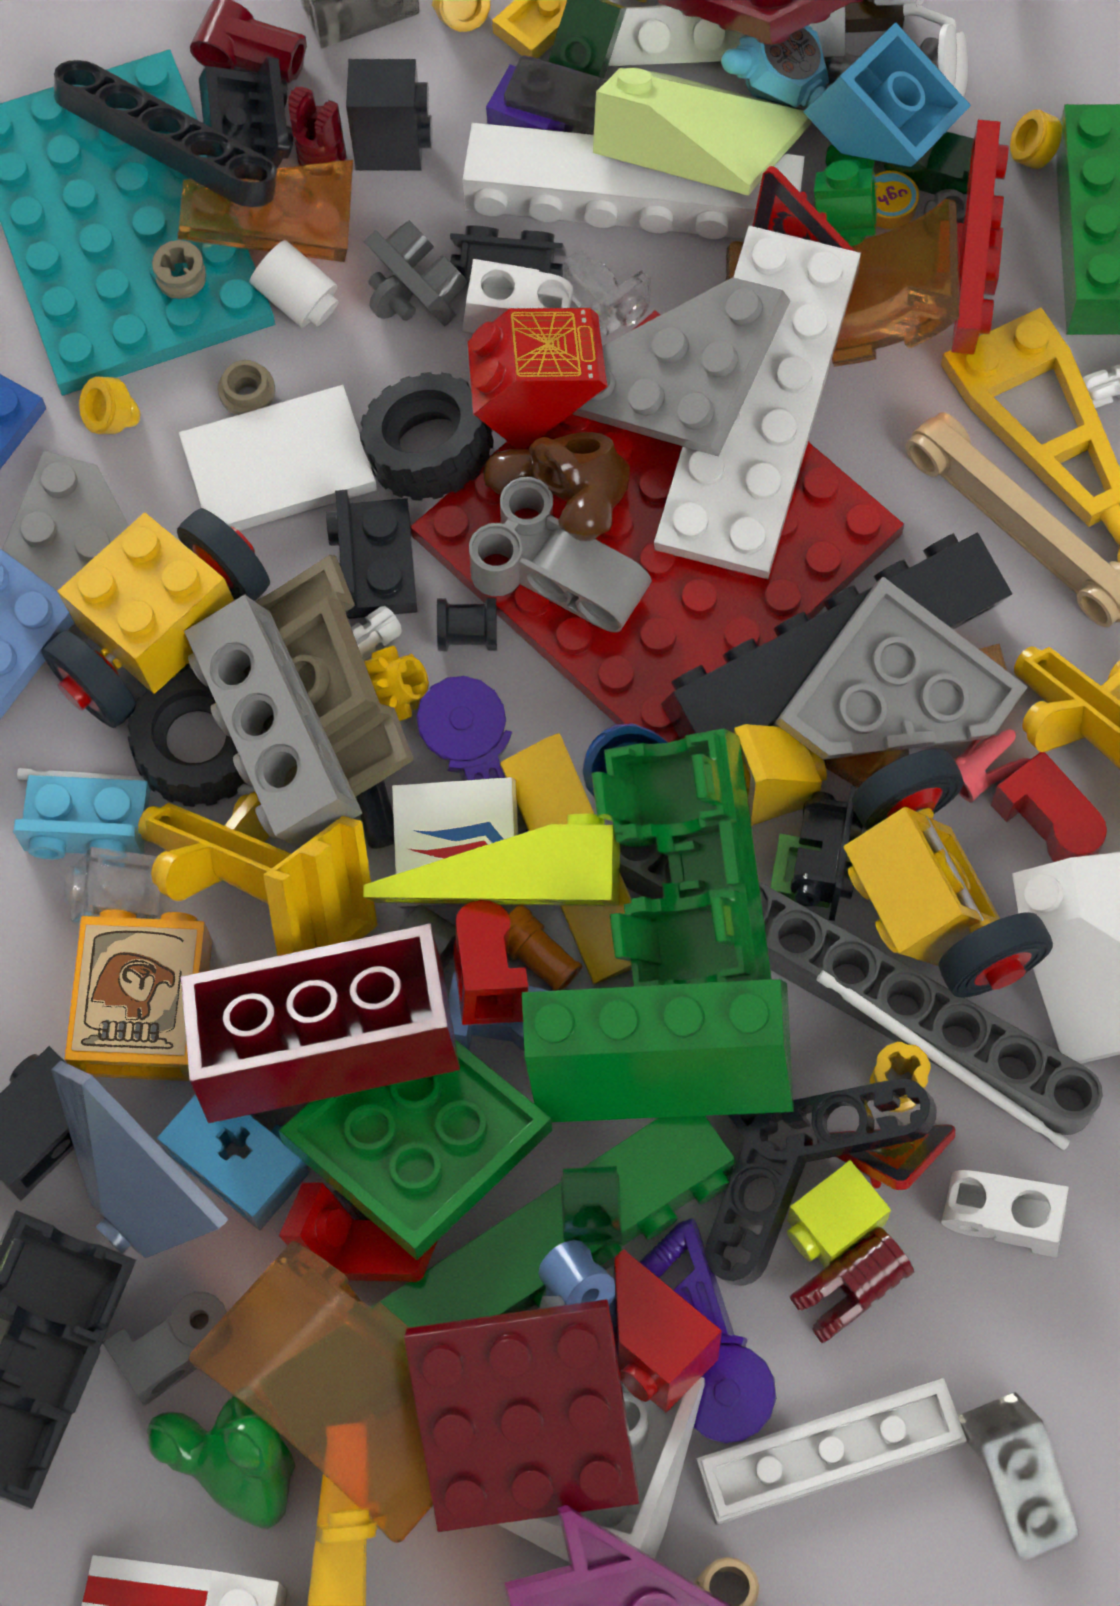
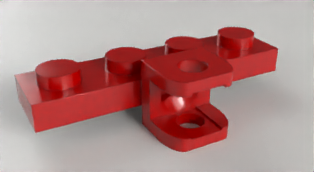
[938,119,1009,355]

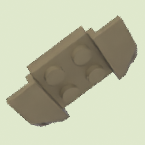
[242,555,414,797]

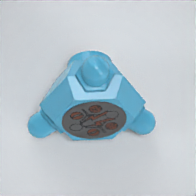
[721,25,829,109]

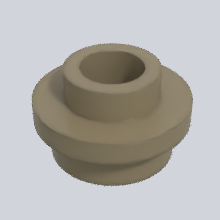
[218,360,276,415]

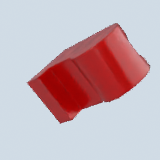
[991,752,1107,862]
[453,900,529,1025]

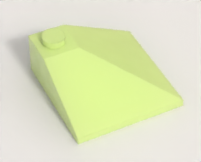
[593,68,812,196]

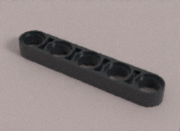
[54,60,277,207]

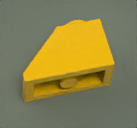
[734,724,827,826]

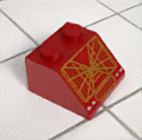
[468,308,608,449]

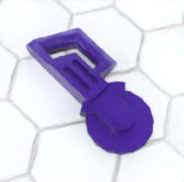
[416,675,528,833]
[639,1218,777,1443]

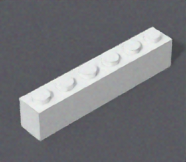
[462,123,805,239]

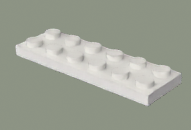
[654,226,861,579]

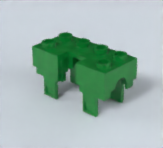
[592,729,772,987]

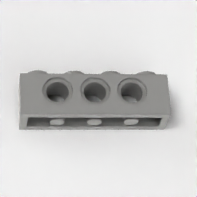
[184,595,362,848]

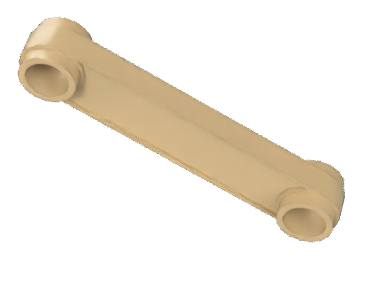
[905,412,1120,627]

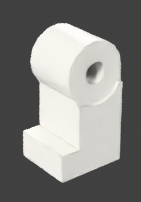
[462,259,573,333]
[941,1170,1069,1258]

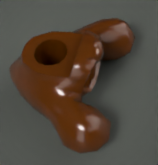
[483,432,630,542]

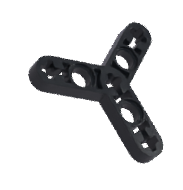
[704,1079,937,1286]

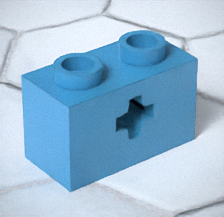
[157,1094,309,1231]

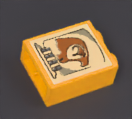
[64,909,213,1081]

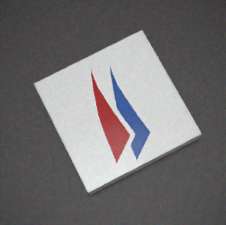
[392,777,518,908]

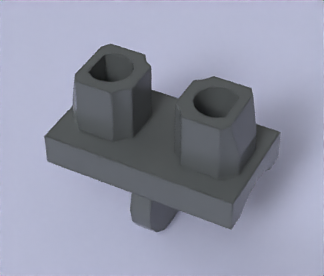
[364,220,468,327]

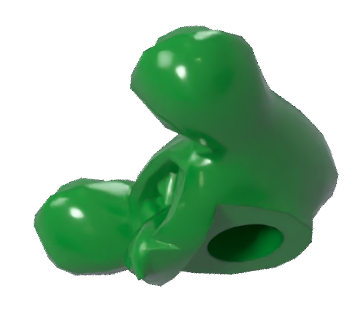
[146,1387,296,1529]

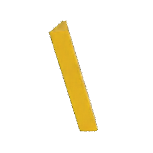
[500,733,632,985]

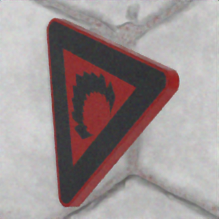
[752,166,855,251]
[817,1124,955,1191]

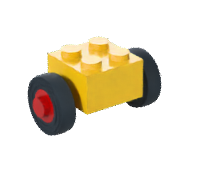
[42,508,270,728]
[843,749,1053,998]

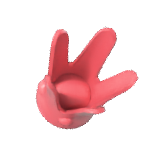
[954,729,1031,803]

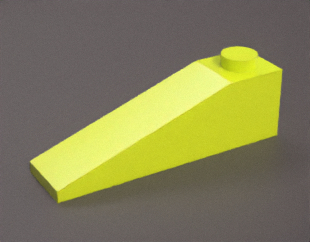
[363,814,620,906]

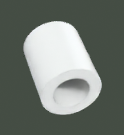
[249,240,339,328]

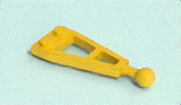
[941,307,1120,563]

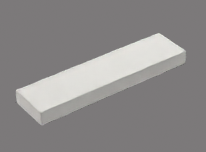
[696,1378,967,1525]

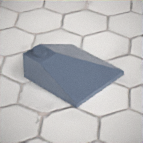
[51,1061,229,1258]

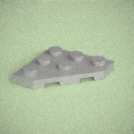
[572,277,791,457]
[2,451,129,639]
[775,577,1028,760]

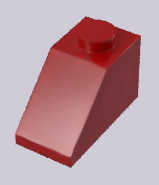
[613,1249,722,1413]

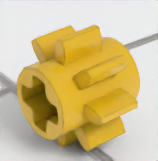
[364,645,429,721]

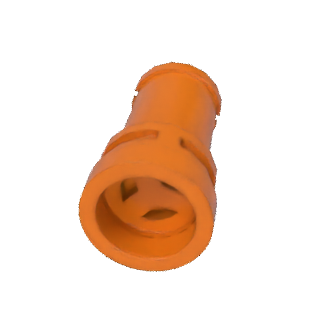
[507,905,583,991]

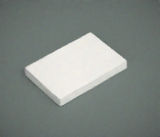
[179,385,377,531]

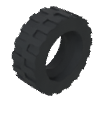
[359,372,494,501]
[127,668,263,807]

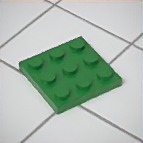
[279,1039,553,1260]

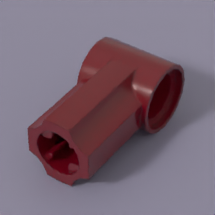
[190,0,307,83]

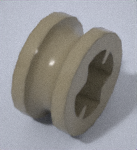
[152,240,207,299]

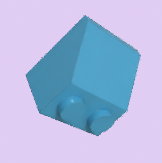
[803,22,971,167]

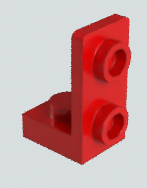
[279,1182,438,1282]

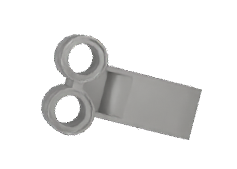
[469,477,652,633]

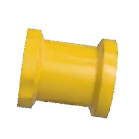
[869,1042,931,1113]

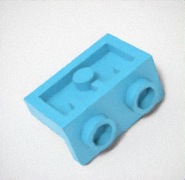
[13,775,151,862]

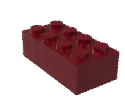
[180,924,460,1123]

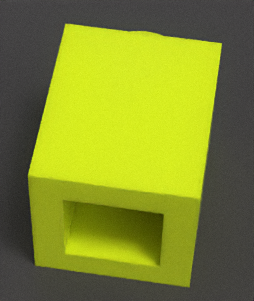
[787,1160,891,1268]

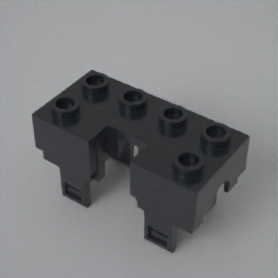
[0,1210,136,1510]

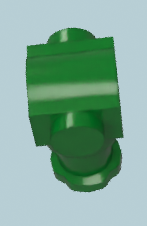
[814,144,877,246]

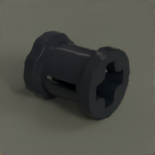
[437,598,497,651]

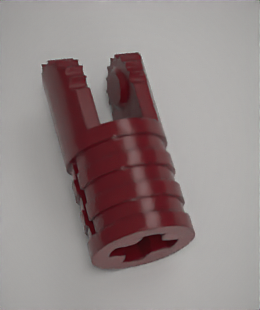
[288,86,347,179]
[789,1226,914,1343]

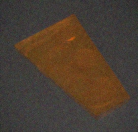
[177,160,353,262]

